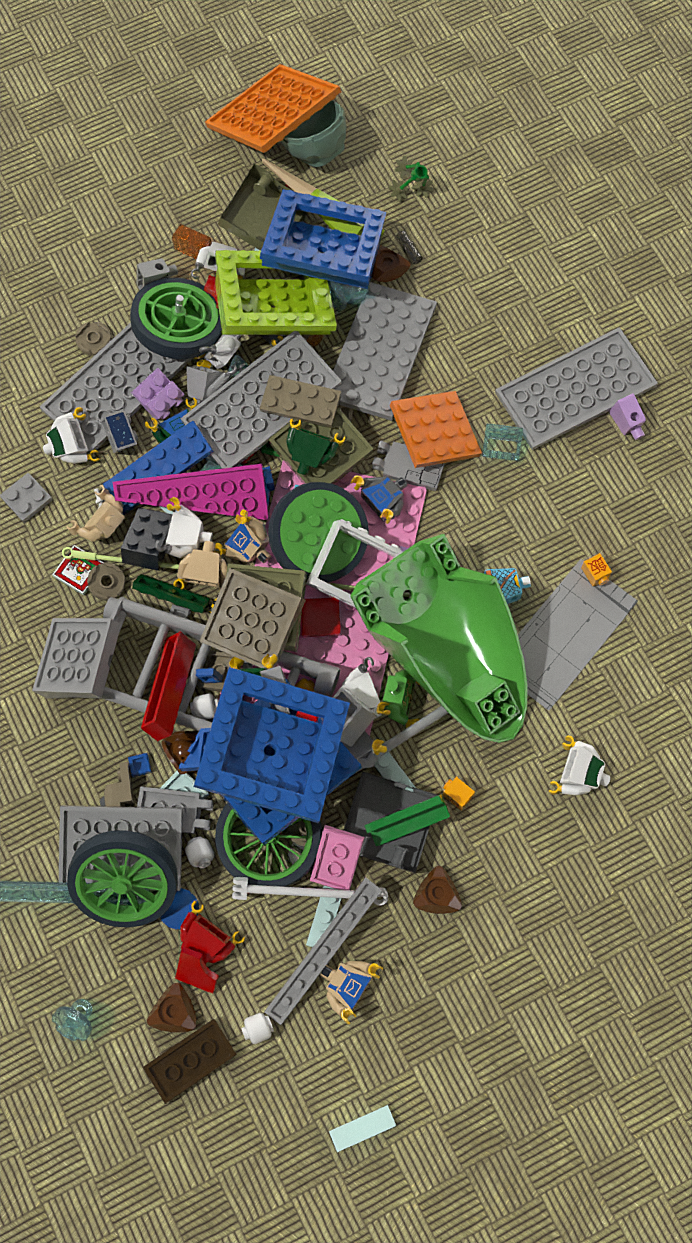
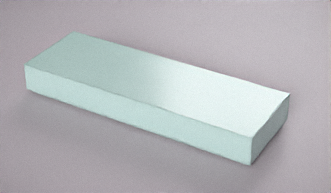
[329,1105,396,1152]

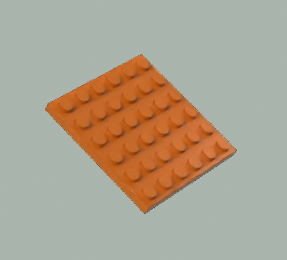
[205,64,341,153]

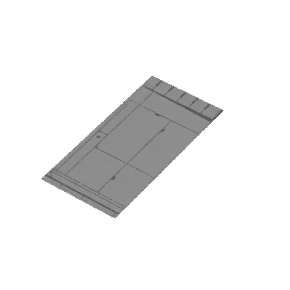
[518,559,638,710]

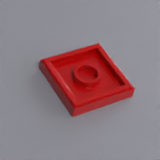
[301,597,341,637]

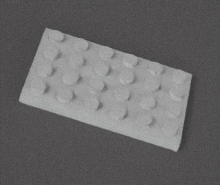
[58,805,183,891]

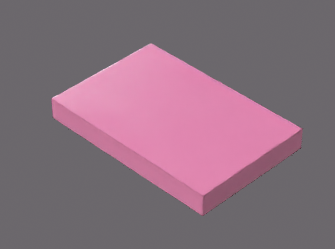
[310,825,364,890]

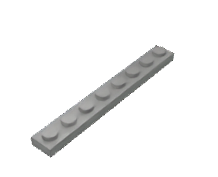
[264,877,382,1025]

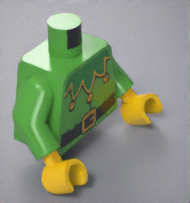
[383,670,420,728]

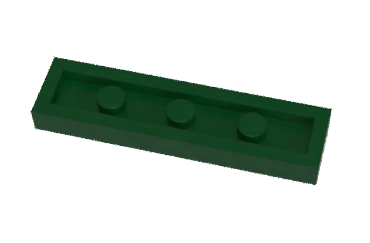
[132,574,210,614]

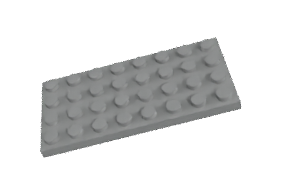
[333,282,437,421]
[40,323,193,453]
[495,327,658,450]
[180,331,342,469]

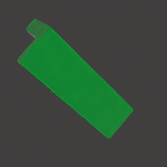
[364,794,450,846]

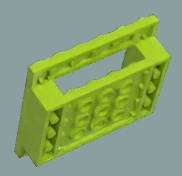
[215,250,337,335]

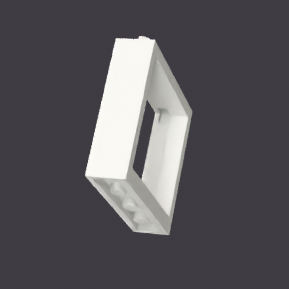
[306,519,402,608]

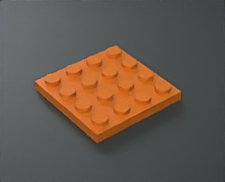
[390,391,482,468]

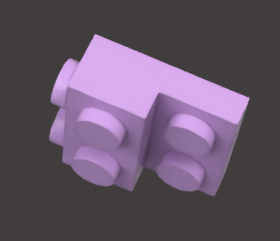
[131,368,185,420]

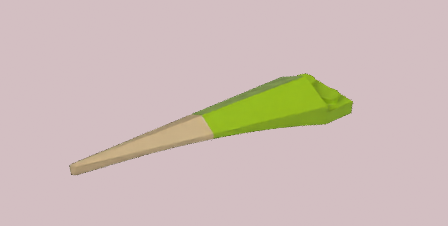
[262,158,385,237]

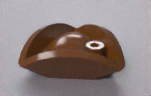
[371,245,411,282]
[161,731,198,774]
[413,866,462,914]
[147,983,196,1033]

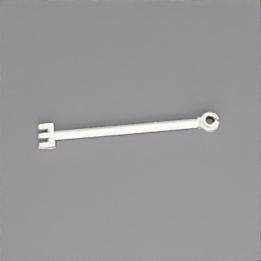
[232,877,388,905]

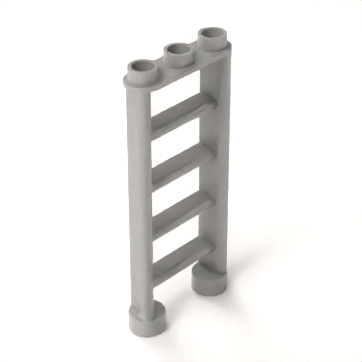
[102,597,340,731]

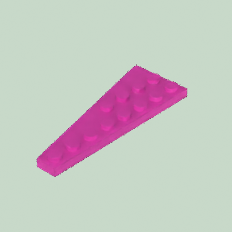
[113,464,269,520]

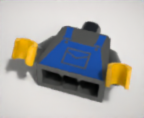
[351,475,407,524]

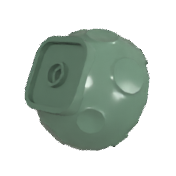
[281,100,347,167]

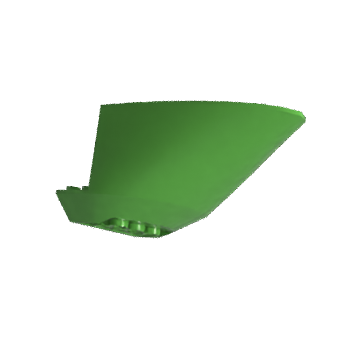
[350,534,528,743]

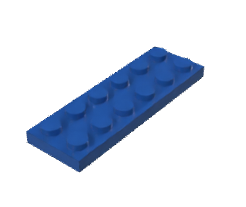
[103,420,214,515]

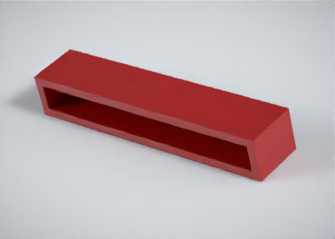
[141,631,196,741]

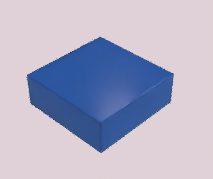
[263,466,275,491]
[196,668,223,683]
[128,753,152,777]

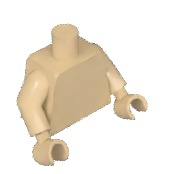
[67,485,125,542]

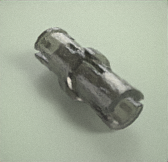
[396,231,423,264]

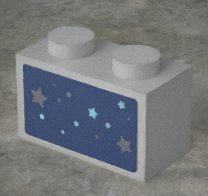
[101,409,138,453]

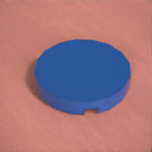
[160,888,199,930]

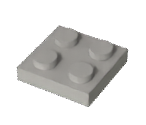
[0,473,53,523]

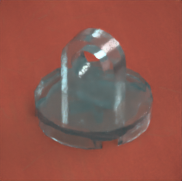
[52,999,92,1041]

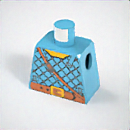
[484,568,531,604]

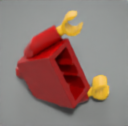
[180,901,245,964]

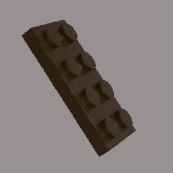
[143,1019,237,1104]

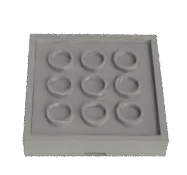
[32,618,121,699]

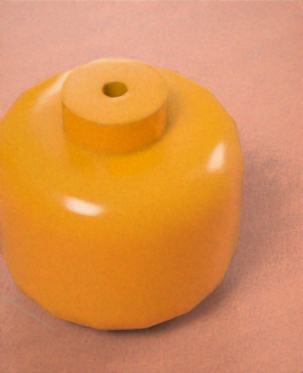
[295,678,315,692]

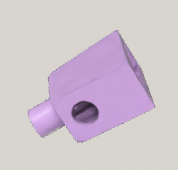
[609,393,646,440]

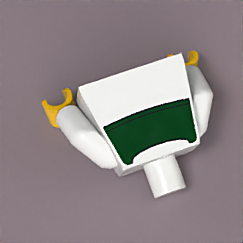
[43,407,100,464]
[549,735,610,795]

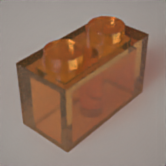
[172,224,212,259]

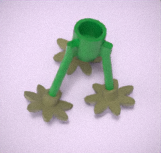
[388,155,434,202]

